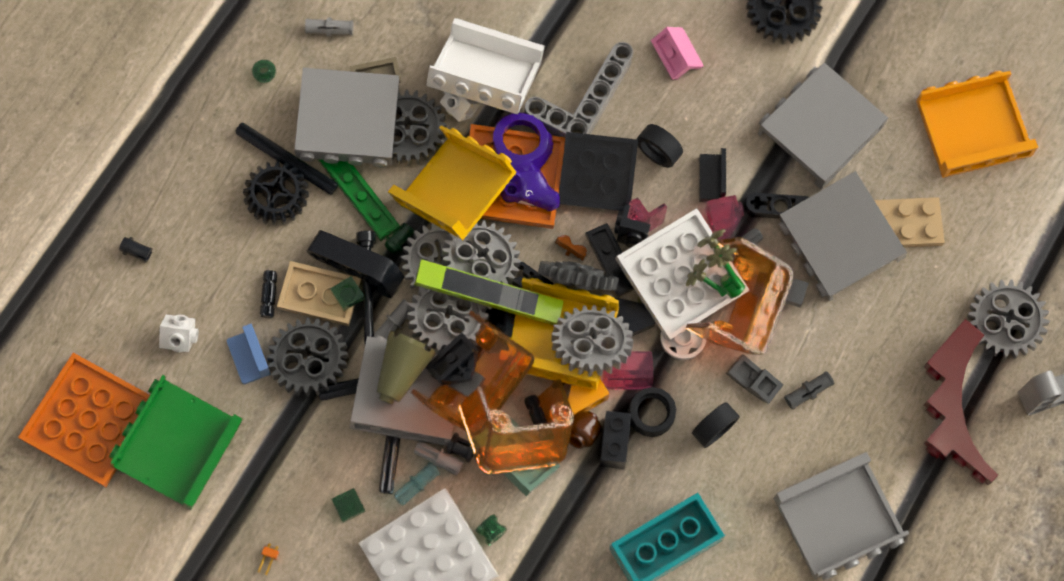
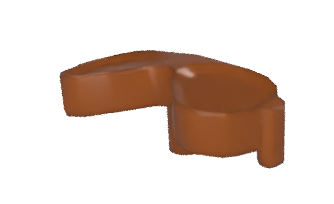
[555,235,587,261]

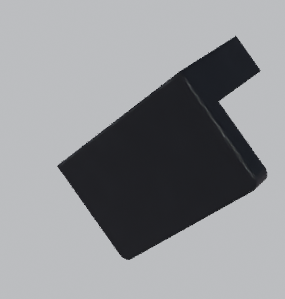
[699,148,726,203]

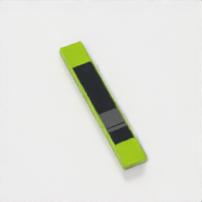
[414,259,564,325]

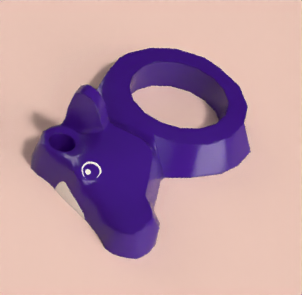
[492,113,560,211]

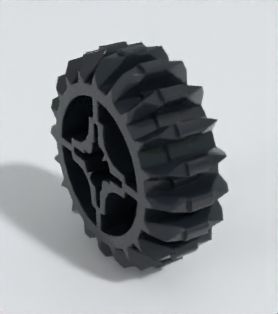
[243,161,309,226]

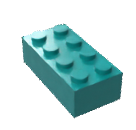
[609,492,725,581]

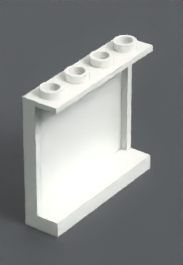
[426,18,545,115]

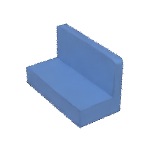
[226,323,271,384]

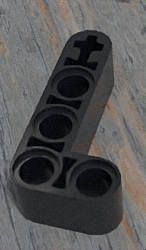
[306,230,405,298]

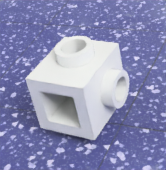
[440,92,482,122]
[159,315,199,352]

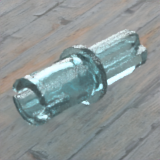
[394,462,440,505]

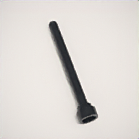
[356,231,376,344]

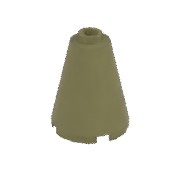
[376,331,436,405]

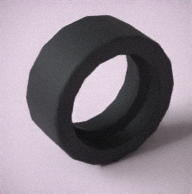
[637,124,683,168]
[628,387,677,437]
[692,402,739,448]

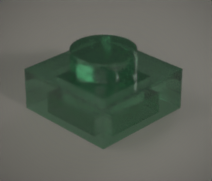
[330,276,365,311]
[331,488,366,523]

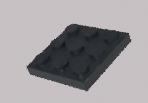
[559,132,638,212]

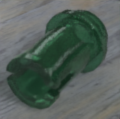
[384,223,414,254]

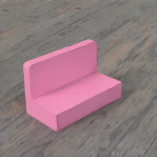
[651,27,703,80]

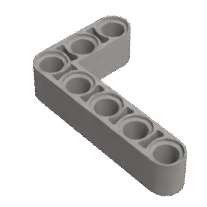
[524,42,633,137]
[1018,371,1064,416]

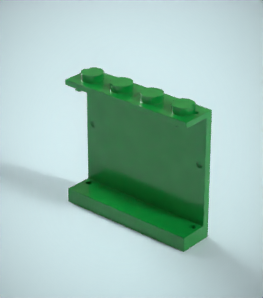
[109,375,243,510]

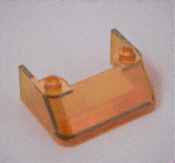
[686,237,794,355]
[411,310,534,436]
[458,379,574,474]

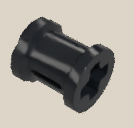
[446,432,477,463]

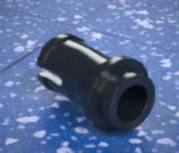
[119,237,153,263]

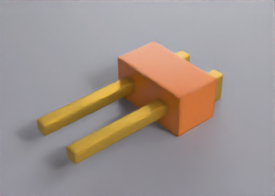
[258,543,279,575]

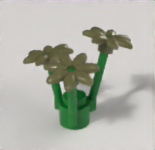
[686,229,745,298]

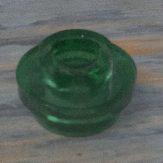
[252,60,276,83]

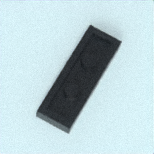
[585,223,635,298]

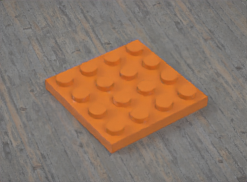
[469,124,565,229]
[18,353,150,488]

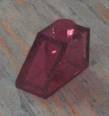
[705,195,744,247]

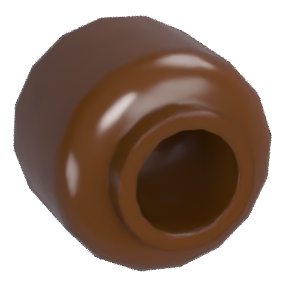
[565,411,602,449]

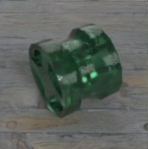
[475,514,508,546]

